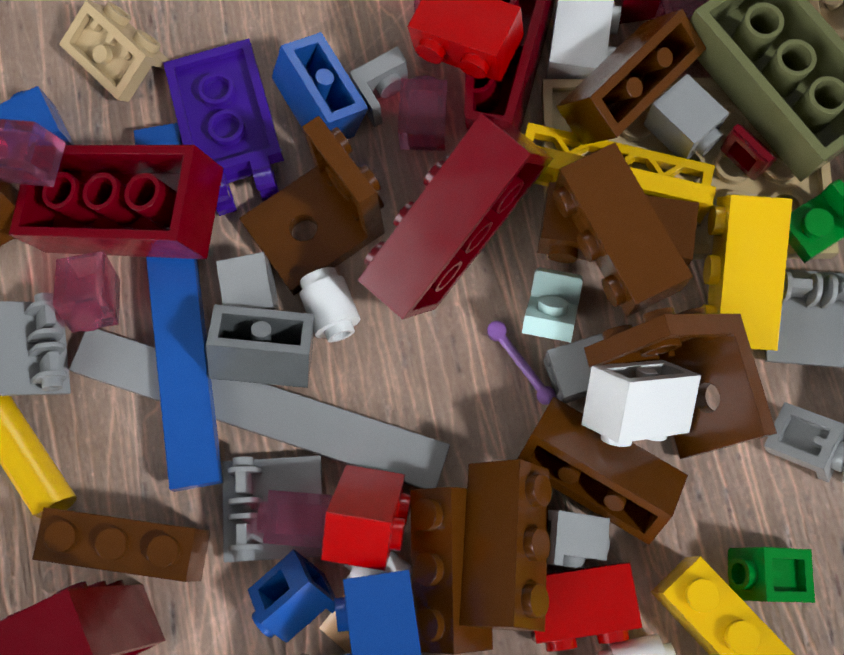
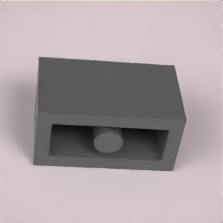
[206,304,314,388]

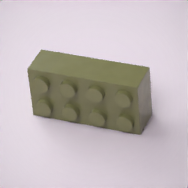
[690,0,844,182]

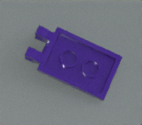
[163,38,284,216]

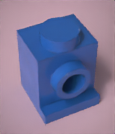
[248,549,336,643]

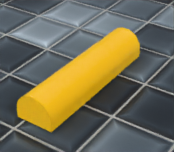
[0,396,77,519]

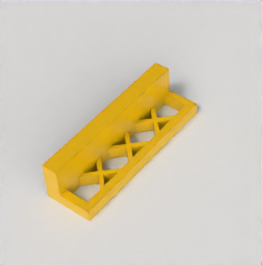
[525,122,716,223]

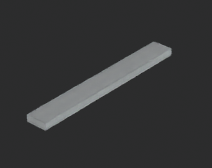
[69,326,450,489]

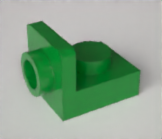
[788,179,844,264]
[728,547,815,603]

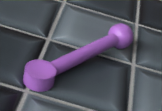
[487,321,556,405]

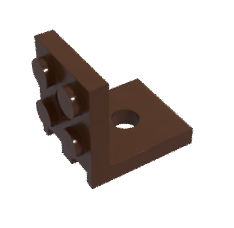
[239,116,385,296]
[584,307,777,459]

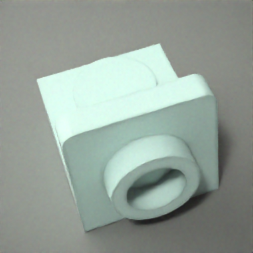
[522,267,583,343]

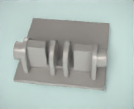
[765,269,844,368]
[0,293,71,396]
[222,455,324,562]

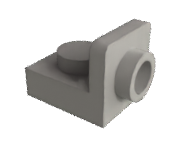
[349,46,408,127]
[764,402,844,483]

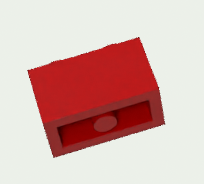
[407,0,524,82]
[321,465,411,571]
[531,563,643,652]

